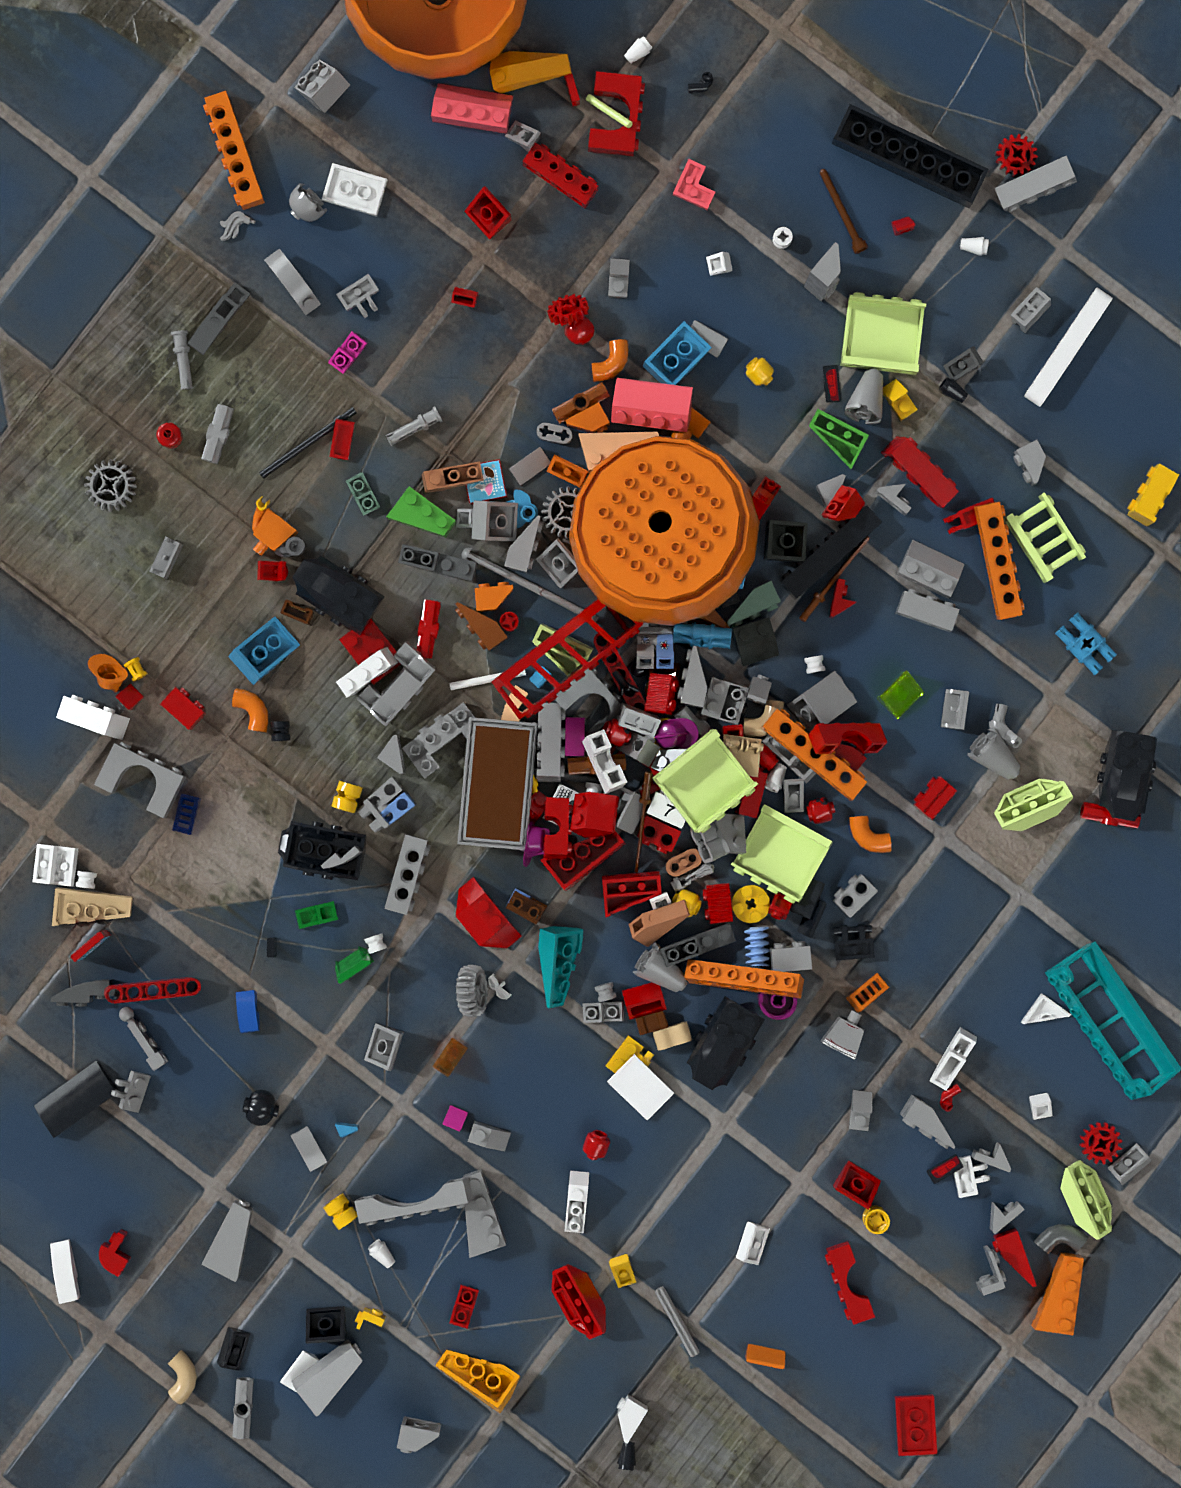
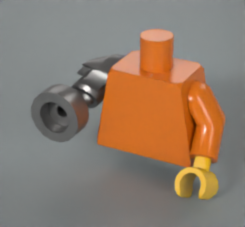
[252,496,305,558]

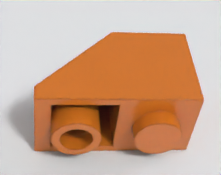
[475,582,514,612]

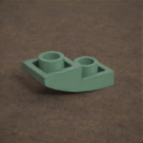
[345,472,380,516]

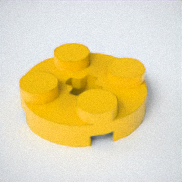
[731,885,770,923]

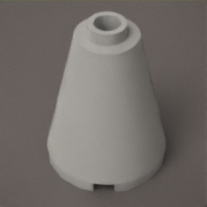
[844,368,883,424]
[967,728,1020,780]
[633,942,688,992]

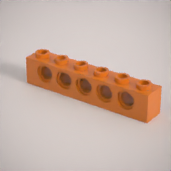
[203,91,265,210]
[974,502,1024,620]
[761,709,867,801]
[684,959,804,998]

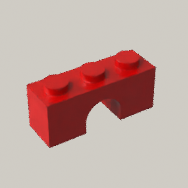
[543,797,573,859]

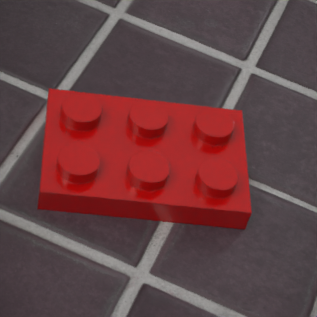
[339,619,402,685]
[895,1394,937,1456]

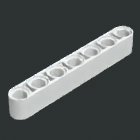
[1024,288,1113,407]

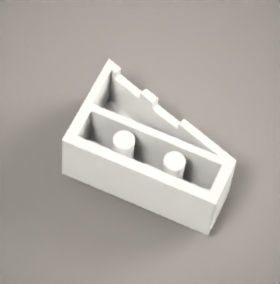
[56,695,130,740]

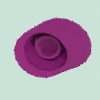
[655,718,699,750]
[523,821,550,867]

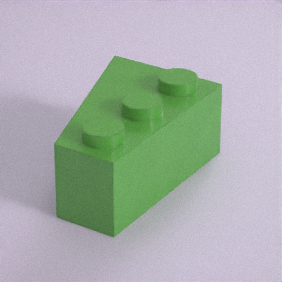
[809,409,869,469]
[386,486,456,538]

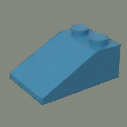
[643,321,712,385]
[228,616,300,685]

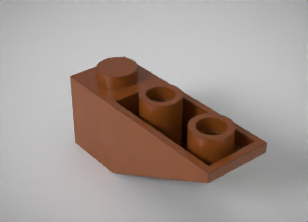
[455,602,508,652]

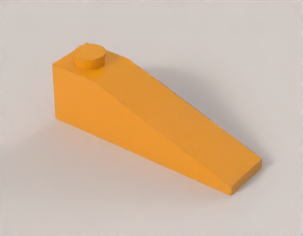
[490,51,572,94]
[435,1350,520,1413]

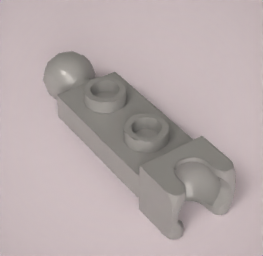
[119,1007,168,1071]

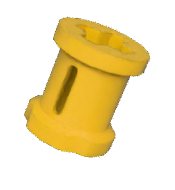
[124,657,148,682]

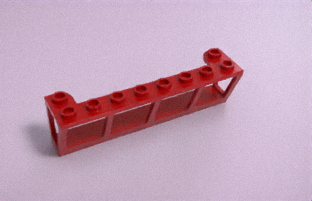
[491,599,644,719]

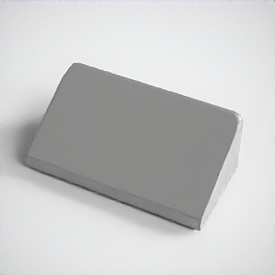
[509,447,550,486]
[1108,1143,1151,1185]

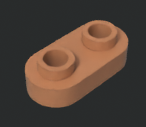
[666,849,702,877]

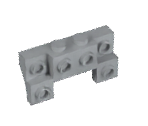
[357,641,436,726]
[402,702,475,779]

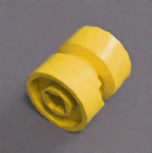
[331,781,363,814]
[323,1193,358,1230]
[862,1205,890,1234]

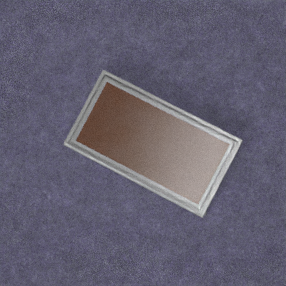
[457,717,538,851]

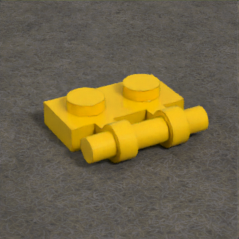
[605,1035,654,1073]

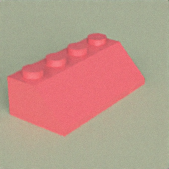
[431,83,513,134]
[611,378,693,432]

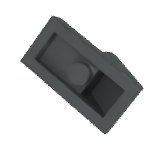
[943,346,984,381]

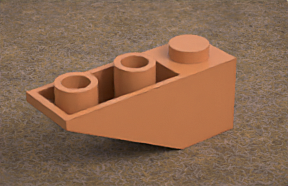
[422,461,484,494]
[629,900,690,947]

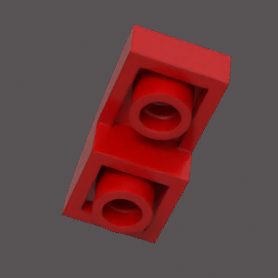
[449,1285,479,1329]

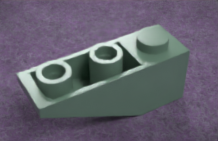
[726,581,781,628]

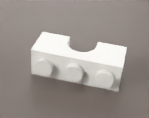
[336,647,398,697]
[582,729,627,794]

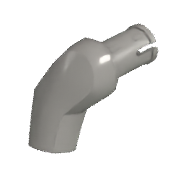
[989,704,1022,749]

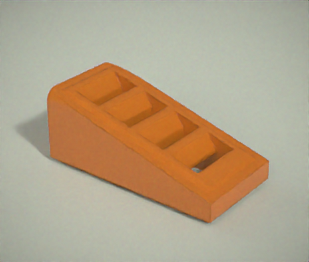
[846,973,889,1013]

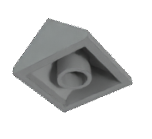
[536,538,578,588]
[377,735,406,774]
[364,1023,404,1071]

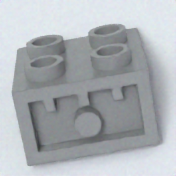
[976,1245,1007,1296]

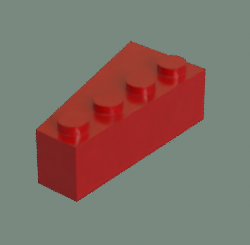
[540,830,626,891]

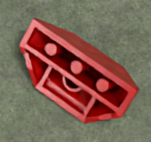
[456,877,522,948]
[551,1264,606,1339]

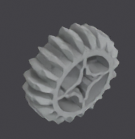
[84,460,137,512]
[542,487,577,539]
[456,965,488,1017]

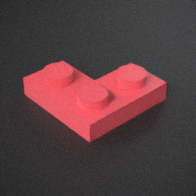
[673,159,715,210]

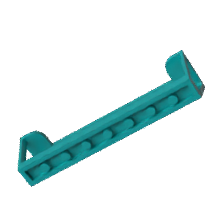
[1045,941,1181,1100]

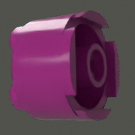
[757,993,797,1020]

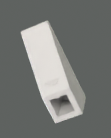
[565,1171,589,1233]

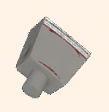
[821,1010,864,1060]

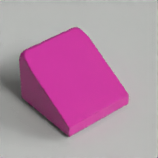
[443,1105,468,1132]

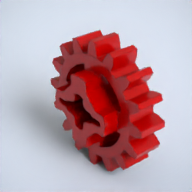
[995,134,1038,177]
[547,294,589,326]
[1079,1122,1122,1164]

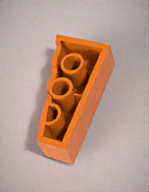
[1031,1252,1084,1335]

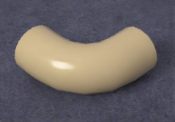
[743,700,784,737]
[168,1350,197,1405]

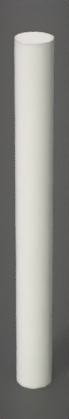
[449,670,526,690]

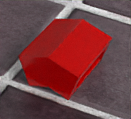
[451,287,479,308]

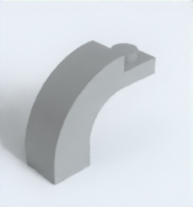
[264,249,321,315]

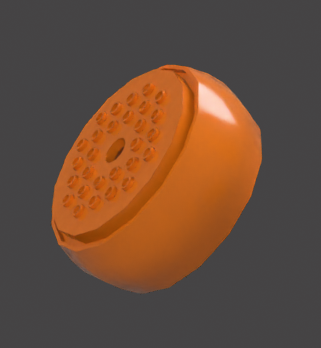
[344,0,527,80]
[569,436,760,626]

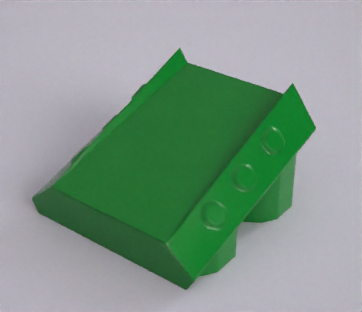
[335,946,374,984]

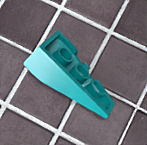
[538,926,583,1008]

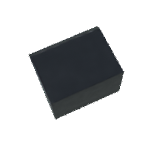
[305,1306,347,1344]

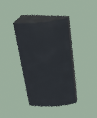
[34,1060,119,1138]

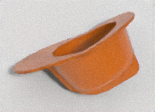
[88,654,128,692]

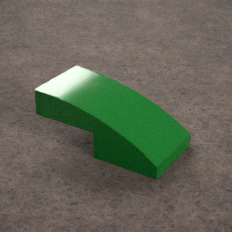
[294,901,338,929]

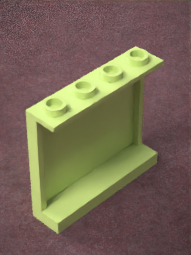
[840,292,926,375]
[652,729,758,833]
[731,804,833,904]

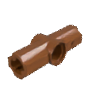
[552,382,610,424]
[567,754,626,775]

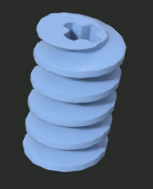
[744,927,770,966]

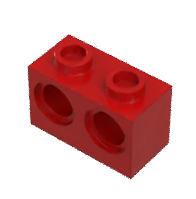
[637,815,681,854]

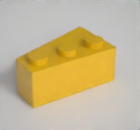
[1127,463,1179,526]

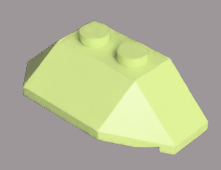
[994,779,1073,831]
[1060,1160,1112,1240]

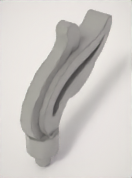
[220,211,256,241]

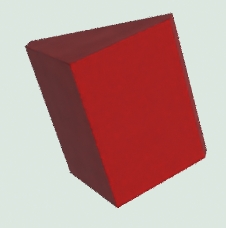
[464,186,512,240]
[833,1161,881,1210]

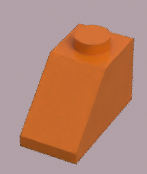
[565,402,610,433]

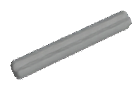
[655,1286,699,1357]

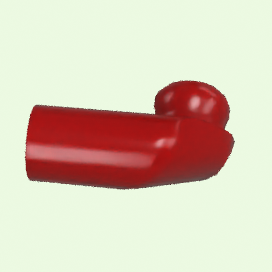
[940,1084,962,1111]

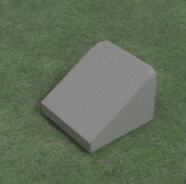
[456,509,473,529]

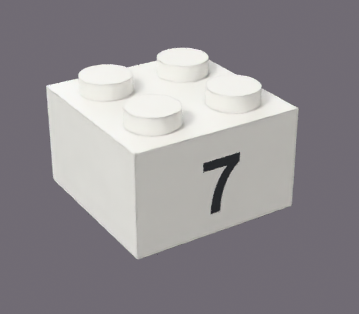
[646,790,685,829]

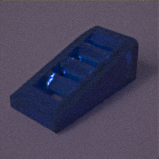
[172,793,201,835]

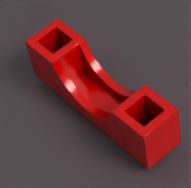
[808,722,888,754]
[825,1241,875,1325]

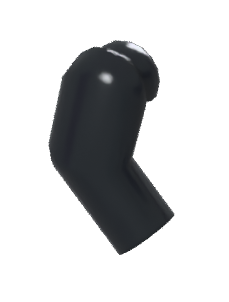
[688,72,713,93]

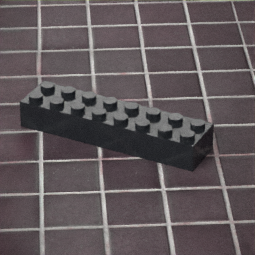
[832,104,989,209]

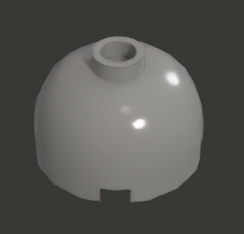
[289,183,327,222]

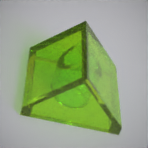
[876,670,925,719]

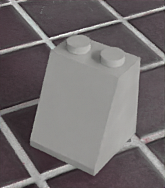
[787,671,857,734]

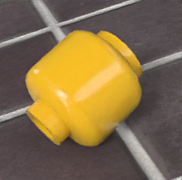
[746,357,774,386]
[672,889,702,917]

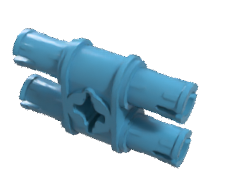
[1055,612,1117,675]
[673,622,732,649]

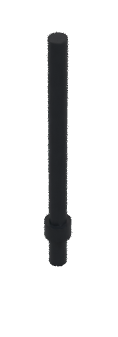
[259,407,357,479]

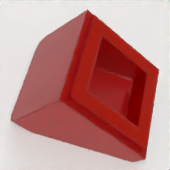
[891,217,915,236]
[115,683,144,711]

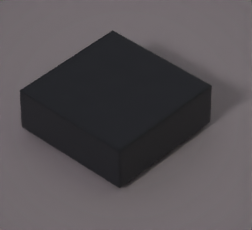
[267,937,277,958]

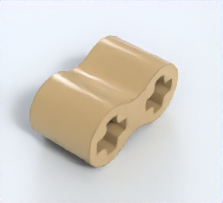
[652,1021,693,1051]

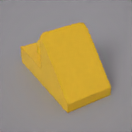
[883,379,918,421]
[609,1254,636,1288]

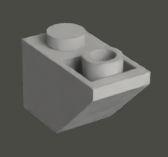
[1013,440,1046,486]

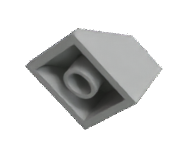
[471,500,518,541]
[397,1416,442,1453]

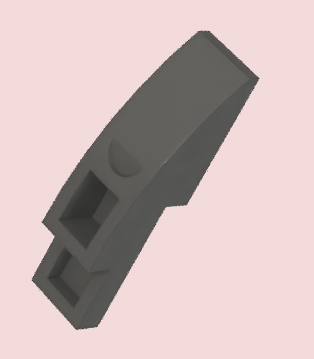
[188,282,250,355]
[398,544,478,582]
[660,923,736,967]
[51,979,132,1006]

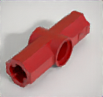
[417,600,441,659]
[1080,802,1141,828]

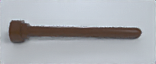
[820,169,868,254]

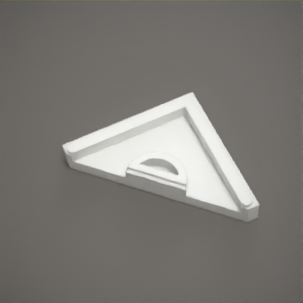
[1021,993,1071,1024]

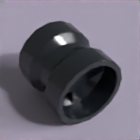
[271,721,291,741]

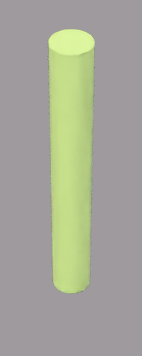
[586,94,633,128]

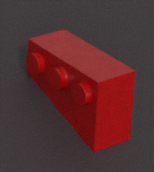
[602,871,662,918]

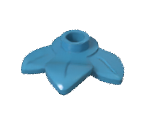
[506,490,538,528]

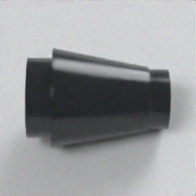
[939,377,968,403]
[617,1441,636,1471]

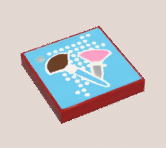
[466,459,507,505]
[71,930,111,962]

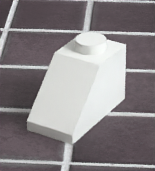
[617,1395,648,1444]

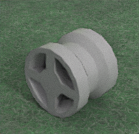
[594,982,617,1002]

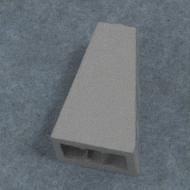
[201,1199,253,1282]
[291,1339,363,1417]

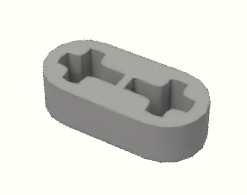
[537,423,572,445]

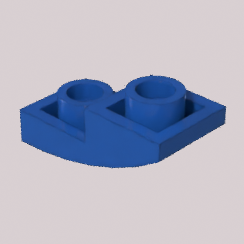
[236,990,260,1033]

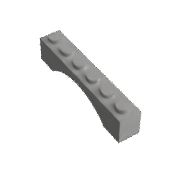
[354,1177,473,1226]

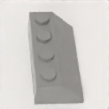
[804,242,841,301]

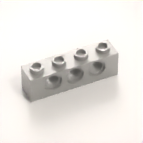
[384,834,431,915]

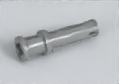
[171,330,193,390]
[386,406,443,446]

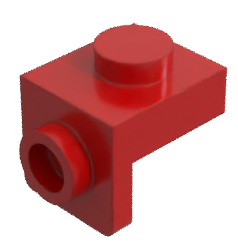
[257,560,288,582]
[529,790,546,824]
[768,892,792,920]

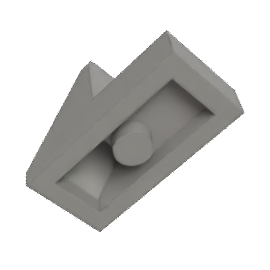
[505,120,541,152]
[608,259,630,298]
[875,484,911,516]
[783,779,804,813]
[848,1090,872,1131]
[971,1142,1011,1172]
[990,1201,1025,1234]

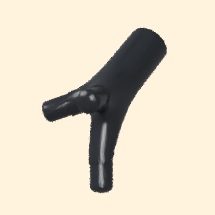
[612,670,639,695]

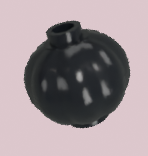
[242,1090,279,1126]

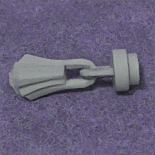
[670,862,715,893]

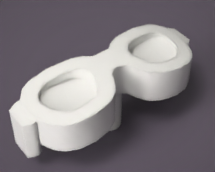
[488,973,512,1000]

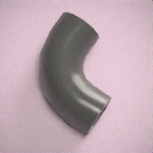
[1034,1224,1088,1254]

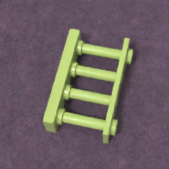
[1004,493,1086,583]

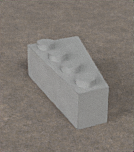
[995,155,1077,212]
[537,703,566,782]
[463,1169,507,1258]

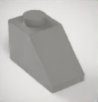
[746,675,772,705]
[468,1121,511,1151]

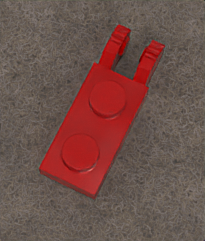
[943,497,994,534]

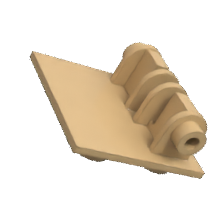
[723,734,764,777]

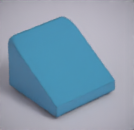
[529,666,552,689]
[335,1122,360,1138]

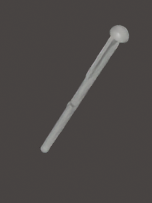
[461,547,599,622]

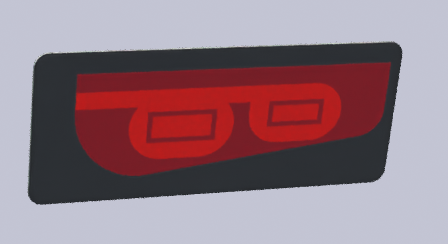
[823,365,841,402]
[927,1154,964,1184]

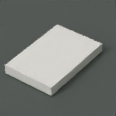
[322,163,388,217]
[607,1054,674,1120]

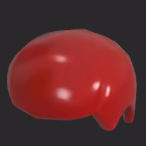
[564,316,595,345]

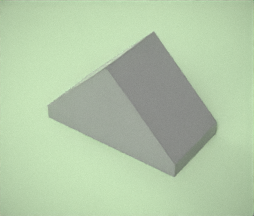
[816,474,846,508]

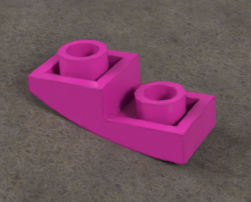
[328,331,368,374]
[565,717,585,756]

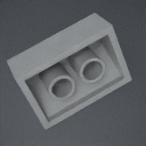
[896,540,964,599]

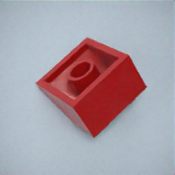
[570,792,619,838]

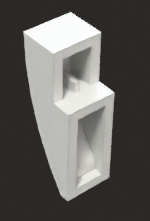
[930,1027,977,1091]
[50,1239,81,1304]

